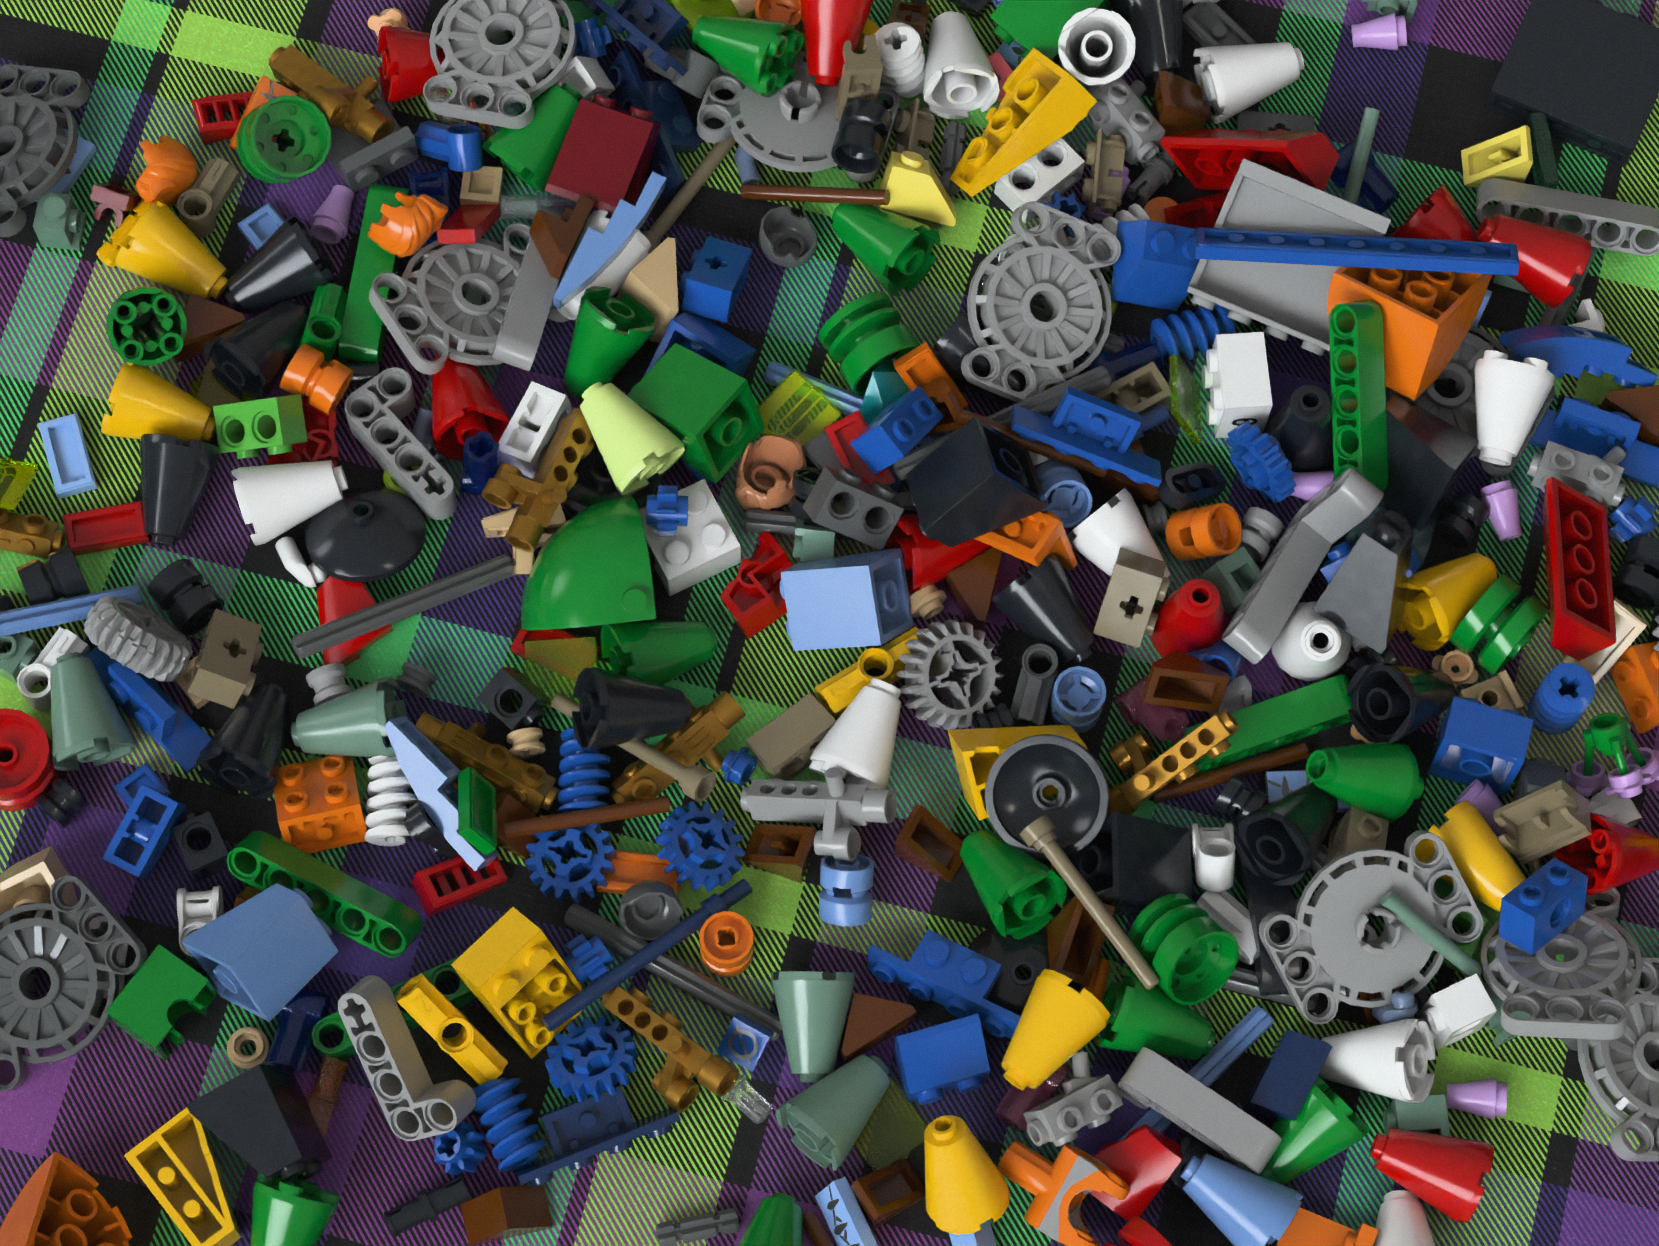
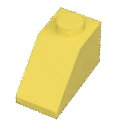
[879,151,956,227]

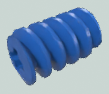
[1150,304,1237,369]
[1528,663,1595,735]
[557,729,612,814]
[473,1078,546,1173]

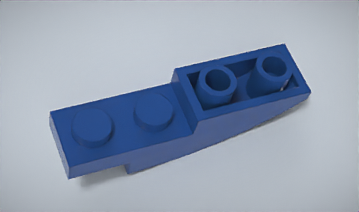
[1498,325,1658,389]

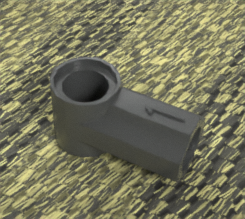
[643,43,719,99]
[1010,644,1058,727]

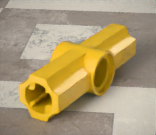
[815,626,920,718]
[395,973,508,1085]

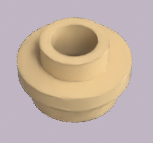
[909,584,947,620]
[227,1027,270,1070]

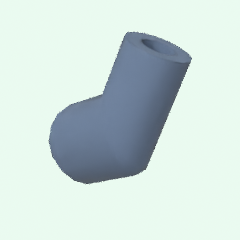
[734,145,761,184]
[412,408,442,463]
[1372,990,1418,1024]

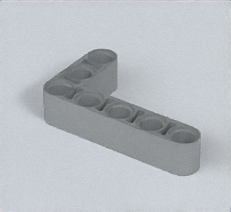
[1222,468,1384,665]

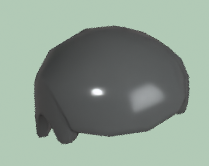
[759,206,818,268]
[619,880,684,941]

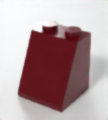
[545,94,662,214]

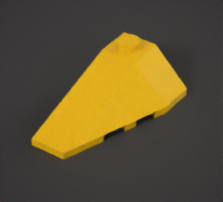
[949,48,1097,197]

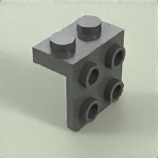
[327,98,419,193]

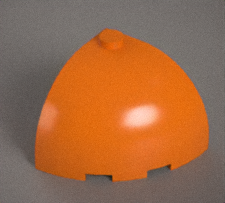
[1328,266,1492,401]
[0,1151,132,1246]

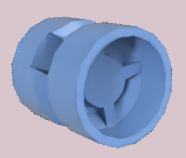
[1035,459,1092,528]
[1049,666,1106,734]
[819,854,874,926]

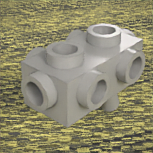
[1088,77,1166,165]
[1527,440,1626,512]
[1023,1052,1123,1147]

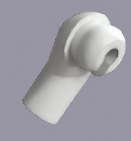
[275,537,327,588]

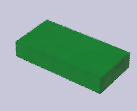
[458,767,497,856]

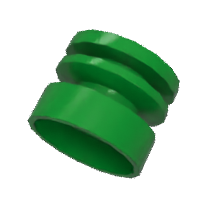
[236,96,331,184]
[818,292,921,395]
[1128,893,1239,1005]

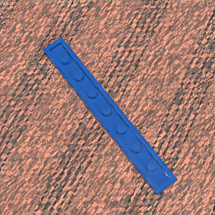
[1195,227,1519,276]

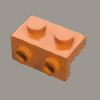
[1609,642,1659,734]

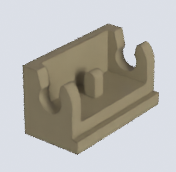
[835,35,883,121]
[746,693,836,781]
[1493,779,1592,865]

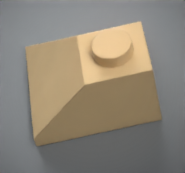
[0,846,78,930]

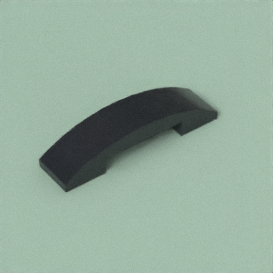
[1235,849,1303,996]

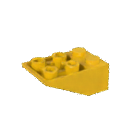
[451,907,585,1059]

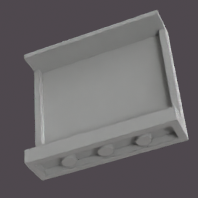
[1187,158,1391,356]

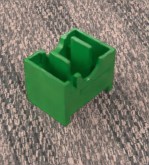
[106,944,218,1062]

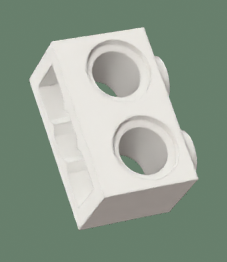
[994,138,1085,224]
[495,381,573,479]
[1418,973,1497,1051]

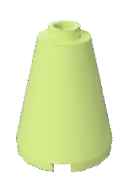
[580,382,685,496]

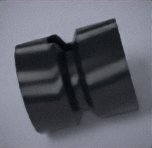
[831,99,892,174]
[1612,536,1659,611]
[16,545,90,605]
[148,559,225,636]

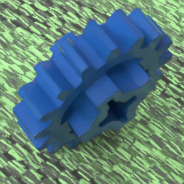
[1226,421,1296,504]
[655,802,745,892]
[525,824,616,903]
[545,1017,638,1102]

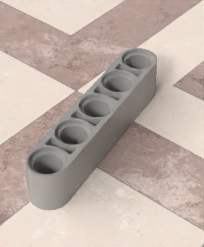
[1476,178,1659,256]
[491,205,563,372]

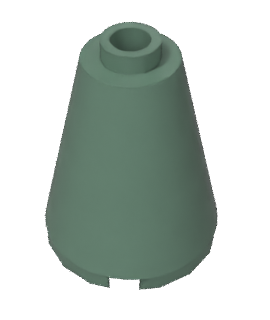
[50,652,135,771]
[291,677,408,758]
[771,971,855,1082]
[775,1055,890,1171]

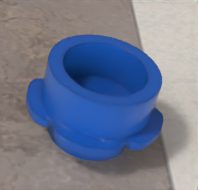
[721,747,757,786]

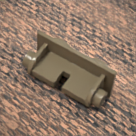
[888,98,936,161]
[1082,129,1126,215]

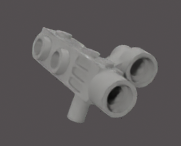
[740,767,897,861]

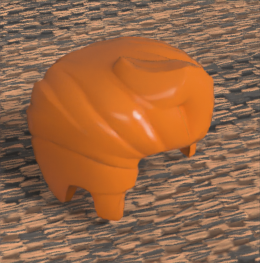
[135,135,198,207]
[367,191,448,258]

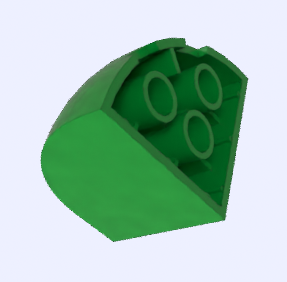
[521,495,656,630]

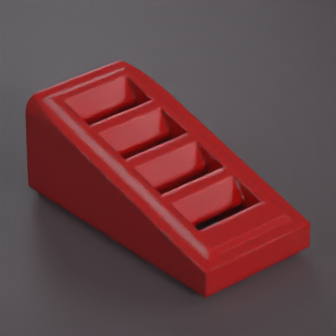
[191,91,253,145]
[412,855,508,917]

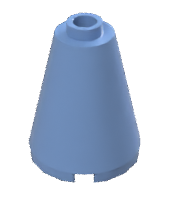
[1180,1154,1303,1246]

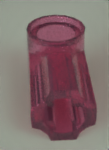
[1114,675,1189,743]
[994,1063,1071,1134]

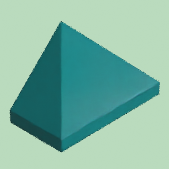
[860,358,910,425]

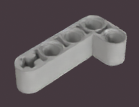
[345,367,457,520]
[338,975,476,1141]
[1117,1047,1282,1175]

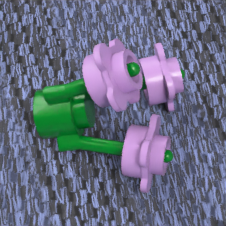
[1566,712,1659,799]

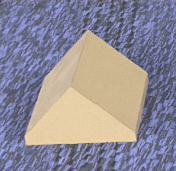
[616,238,679,342]

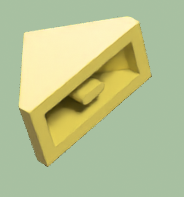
[1461,125,1533,187]

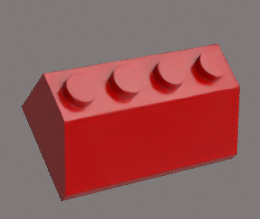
[1160,128,1340,191]
[1543,477,1617,661]

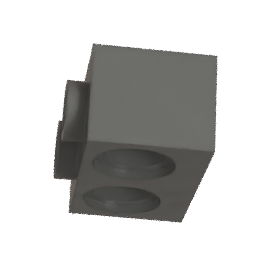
[803,466,904,551]

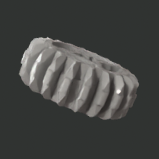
[84,596,193,682]
[896,620,1004,730]

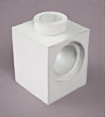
[555,56,616,99]

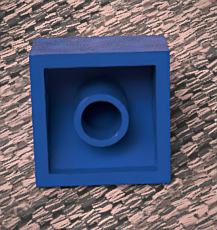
[1111,220,1200,311]
[644,311,756,377]
[1426,696,1534,797]
[893,1013,990,1105]

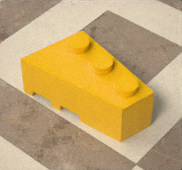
[947,725,1087,821]
[124,1107,242,1246]

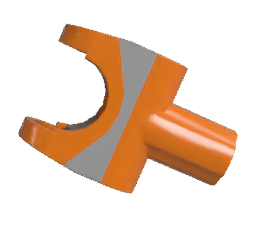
[998,1140,1131,1246]

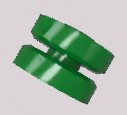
[1449,573,1550,677]

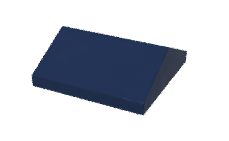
[1242,1029,1333,1120]

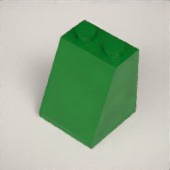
[990,0,1112,65]
[627,343,766,484]

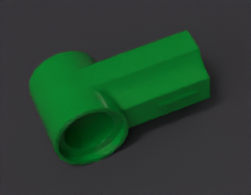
[299,283,348,362]

